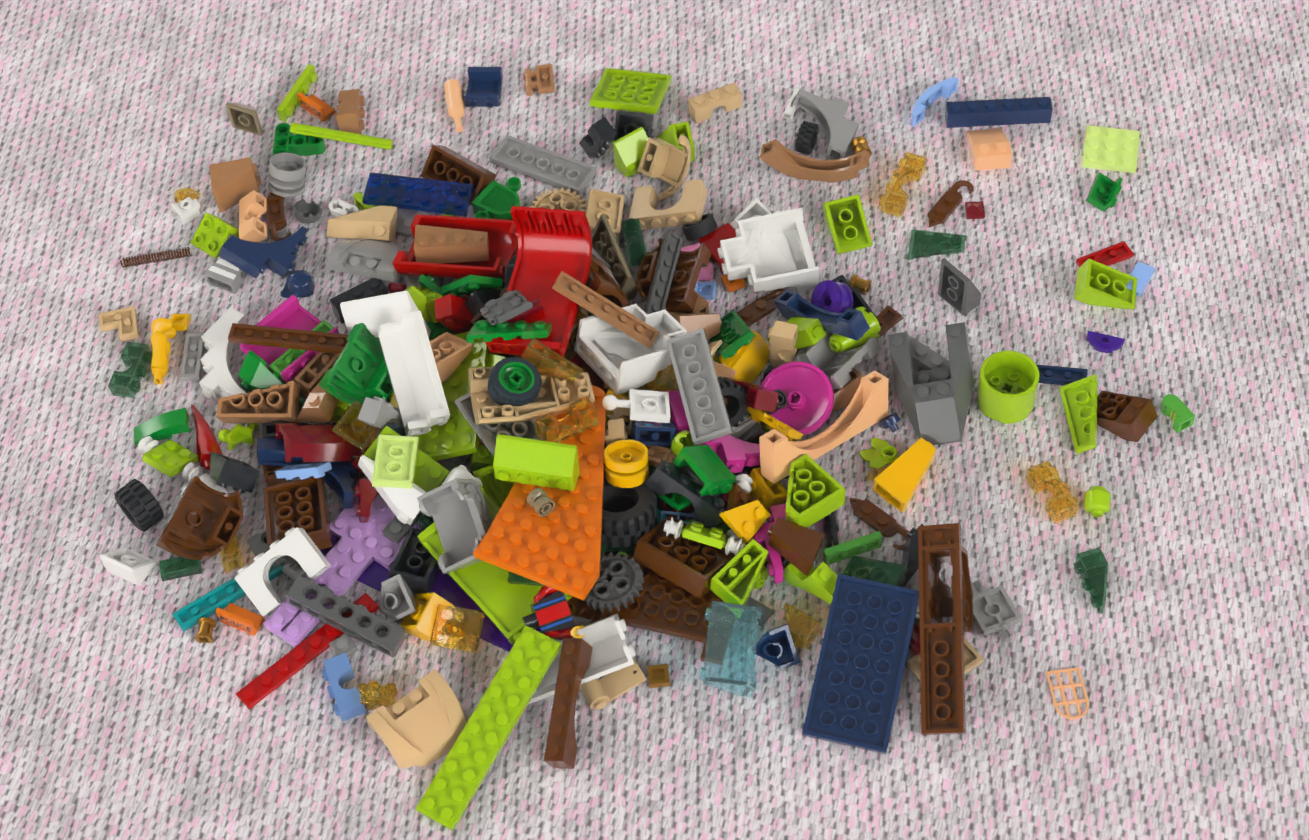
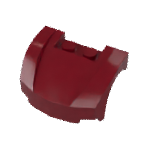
[276,422,362,462]

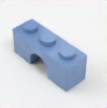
[321,653,367,721]

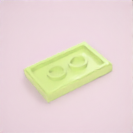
[372,435,419,489]

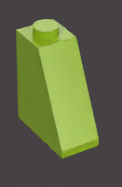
[767,317,827,349]

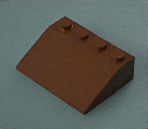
[263,476,333,550]
[633,515,735,598]

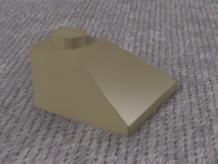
[226,102,263,136]

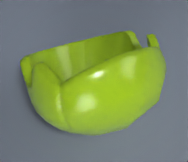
[671,430,695,457]

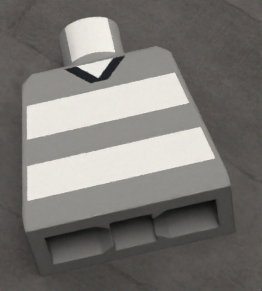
[204,257,247,294]

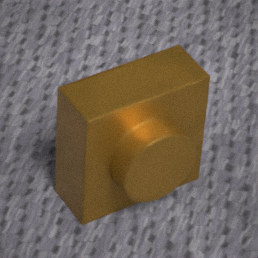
[647,664,670,689]

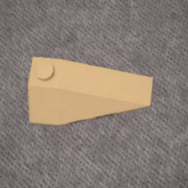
[326,206,398,243]

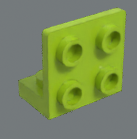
[190,212,239,258]

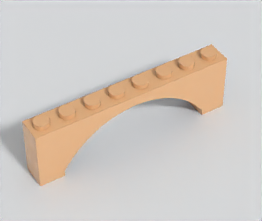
[759,370,888,484]

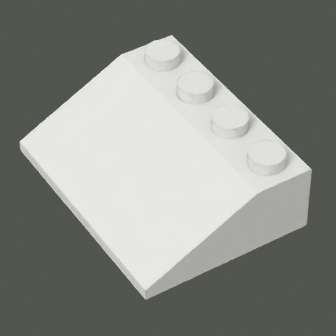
[340,291,431,338]

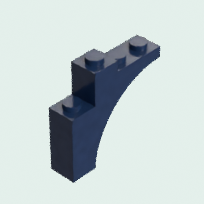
[219,226,308,279]

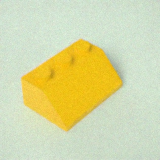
[715,330,770,383]

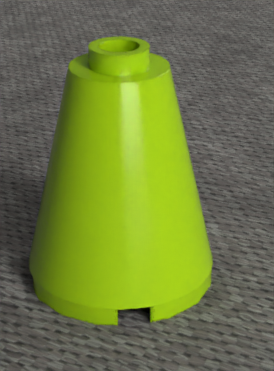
[829,307,881,353]

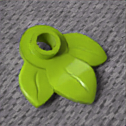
[859,438,899,469]

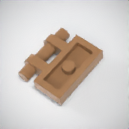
[523,64,555,96]

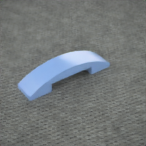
[911,77,959,127]

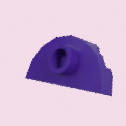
[1087,331,1125,353]

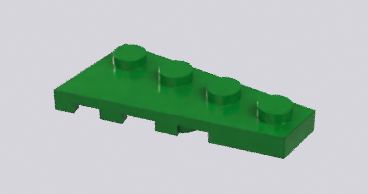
[466,320,552,343]

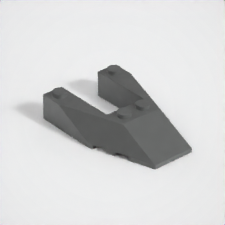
[888,322,974,445]

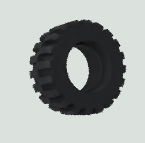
[601,476,658,548]

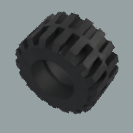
[718,377,748,428]
[114,479,164,532]

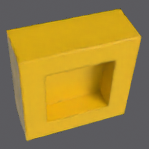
[170,314,191,331]

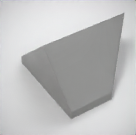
[378,574,416,620]

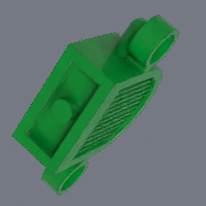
[472,177,521,220]

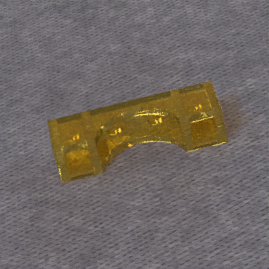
[879,152,927,218]

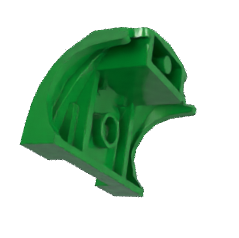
[318,323,393,407]

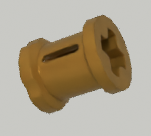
[849,274,872,295]
[194,617,217,643]

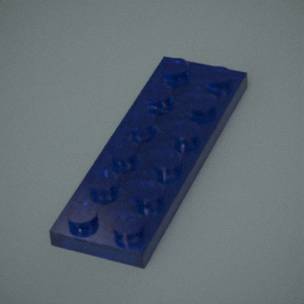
[362,172,474,217]

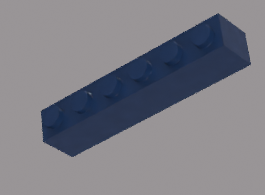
[945,97,1053,128]

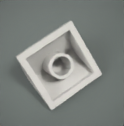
[100,548,157,586]

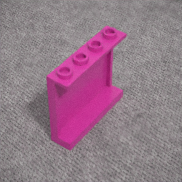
[239,295,339,384]

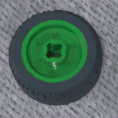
[488,357,542,406]

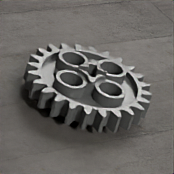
[583,552,644,613]

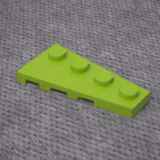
[1059,374,1098,454]

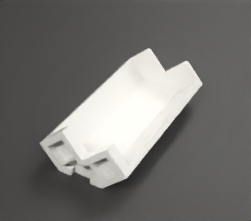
[378,310,450,436]
[501,614,636,704]

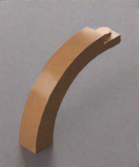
[759,139,870,183]

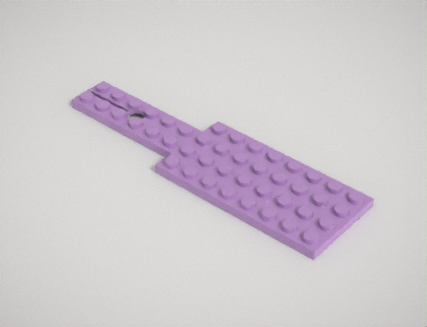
[264,454,472,648]

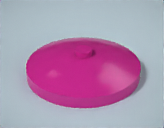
[760,362,834,436]

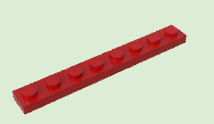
[236,593,379,710]

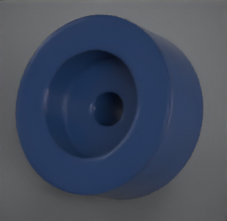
[880,412,900,432]

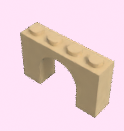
[629,179,707,230]

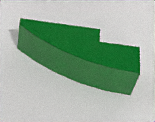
[134,408,190,444]

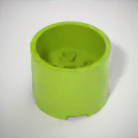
[977,351,1039,424]

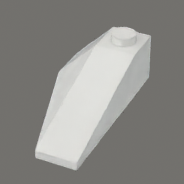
[358,455,427,526]

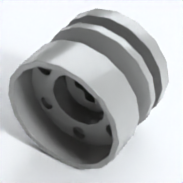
[268,153,306,197]

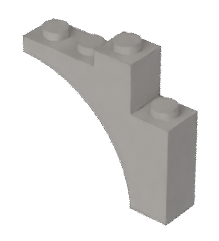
[794,89,859,160]

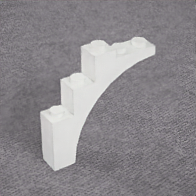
[199,307,248,400]

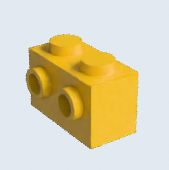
[749,467,787,513]

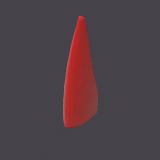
[191,404,223,470]

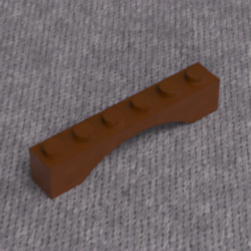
[544,638,593,769]

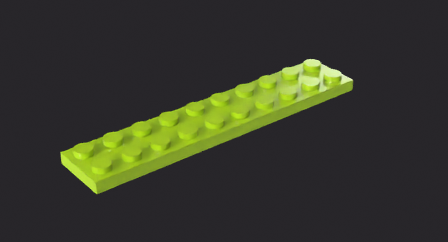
[415,625,562,831]

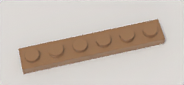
[552,271,659,349]

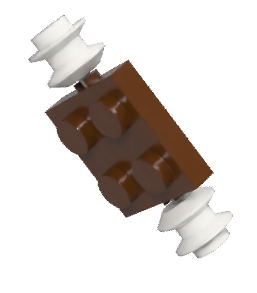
[726,474,755,546]

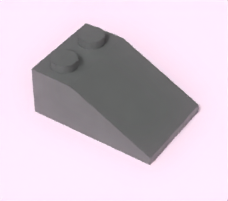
[938,258,981,316]

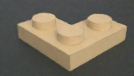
[98,306,139,342]

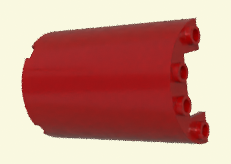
[392,214,518,282]

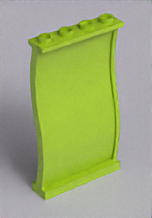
[417,485,572,645]

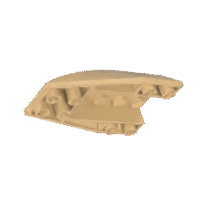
[469,367,595,425]

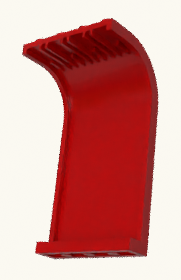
[486,206,592,360]

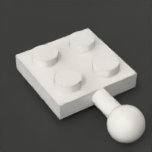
[602,389,670,423]

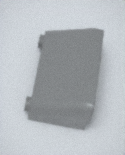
[417,479,492,574]

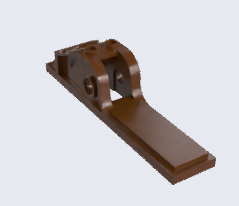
[918,523,974,735]

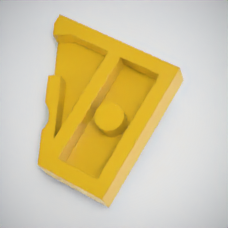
[719,500,770,543]

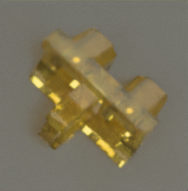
[357,681,398,710]

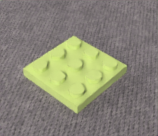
[1082,125,1140,173]

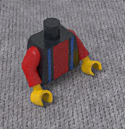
[522,585,586,640]

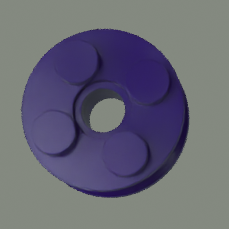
[810,280,853,313]

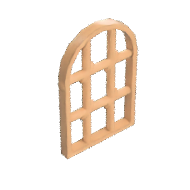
[1046,667,1089,720]

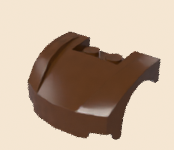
[636,238,712,312]
[586,254,630,308]
[156,476,244,560]

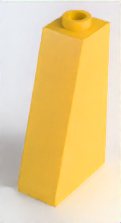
[872,437,936,513]

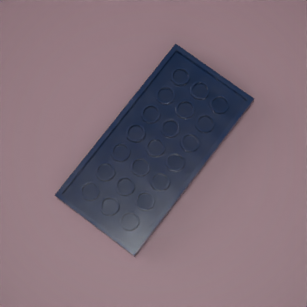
[802,574,919,754]

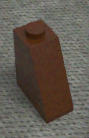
[767,517,824,576]

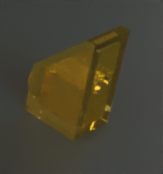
[784,602,821,650]

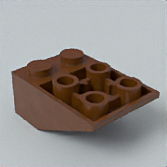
[1097,391,1158,442]

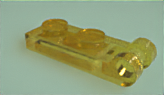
[220,533,245,573]

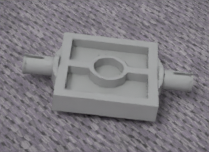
[973,580,1022,641]

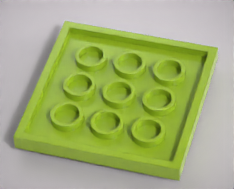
[590,68,672,114]

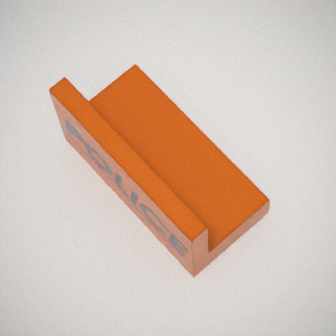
[297,92,336,122]
[215,603,265,636]

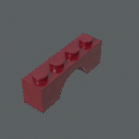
[723,377,779,412]

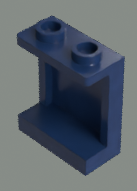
[464,67,503,108]

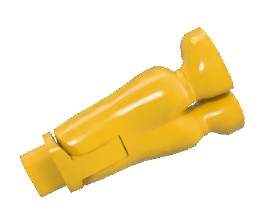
[151,318,176,384]

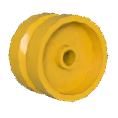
[604,440,649,488]

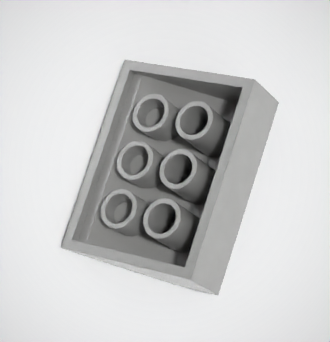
[454,392,544,457]

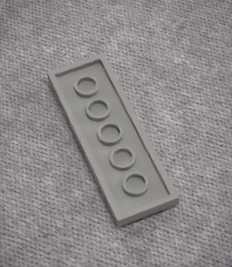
[489,135,597,195]
[666,328,733,446]

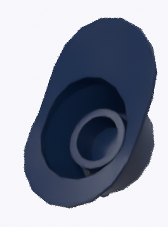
[280,270,315,298]

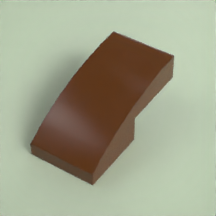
[874,305,903,337]

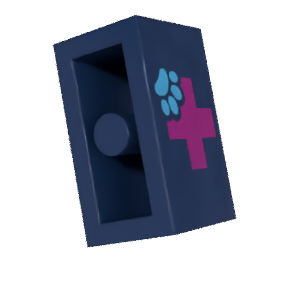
[630,419,676,446]

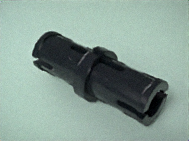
[823,510,839,548]

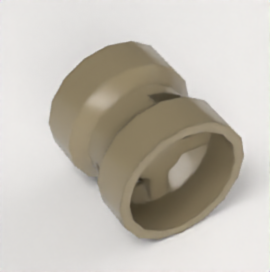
[527,488,555,517]

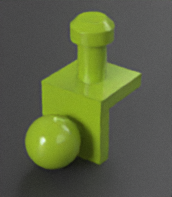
[218,423,259,450]

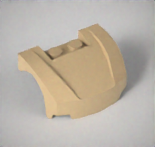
[366,669,468,769]

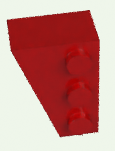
[435,294,474,334]

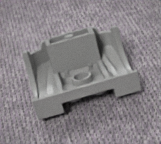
[326,239,408,282]
[794,333,881,390]

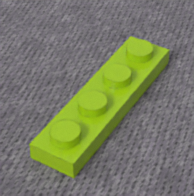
[277,64,317,122]

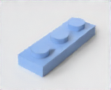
[275,462,332,481]

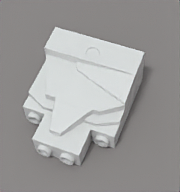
[718,208,819,292]
[574,304,687,395]

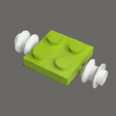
[138,436,203,482]
[663,517,745,556]

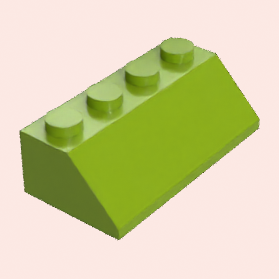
[493,434,580,491]

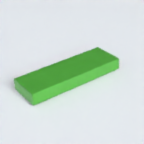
[823,531,882,565]

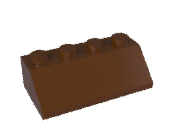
[421,145,497,205]

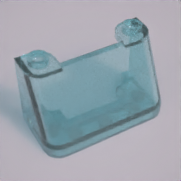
[699,601,762,698]

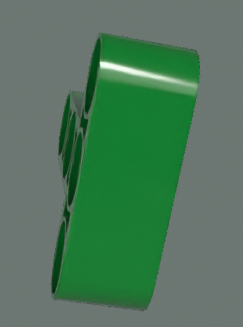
[273,123,326,156]

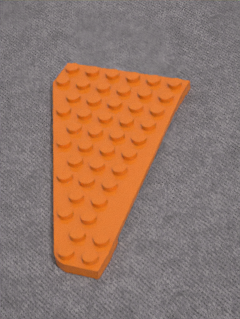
[473,385,607,600]

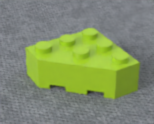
[785,454,845,528]

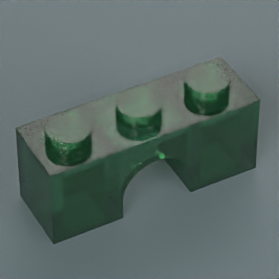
[108,342,153,398]

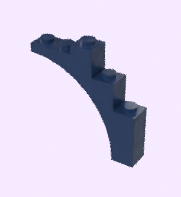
[257,438,359,509]

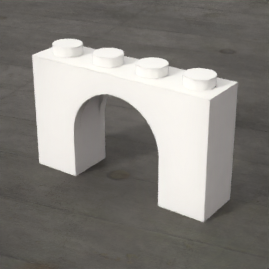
[235,527,331,617]

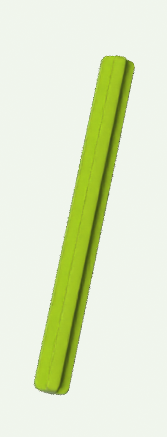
[290,123,393,150]

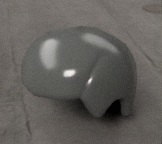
[293,199,322,224]

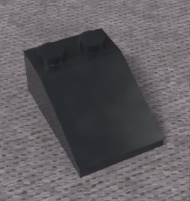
[389,527,440,594]

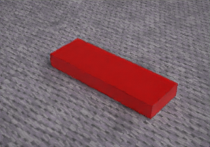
[1076,241,1134,267]

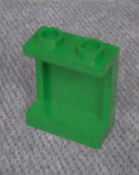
[673,445,737,496]

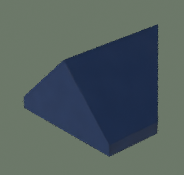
[750,624,800,670]

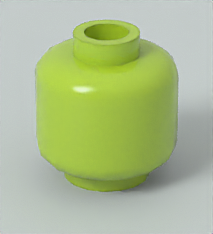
[1084,486,1111,517]

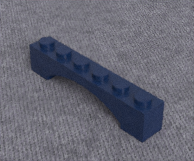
[774,289,870,341]

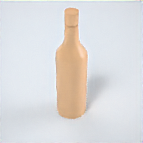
[444,79,465,132]

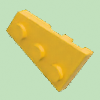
[746,407,803,441]

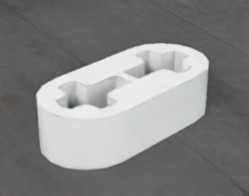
[328,199,359,217]

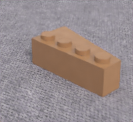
[414,225,490,264]
[217,381,301,423]

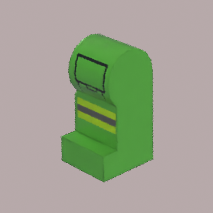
[1160,394,1195,433]

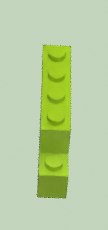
[783,561,837,605]

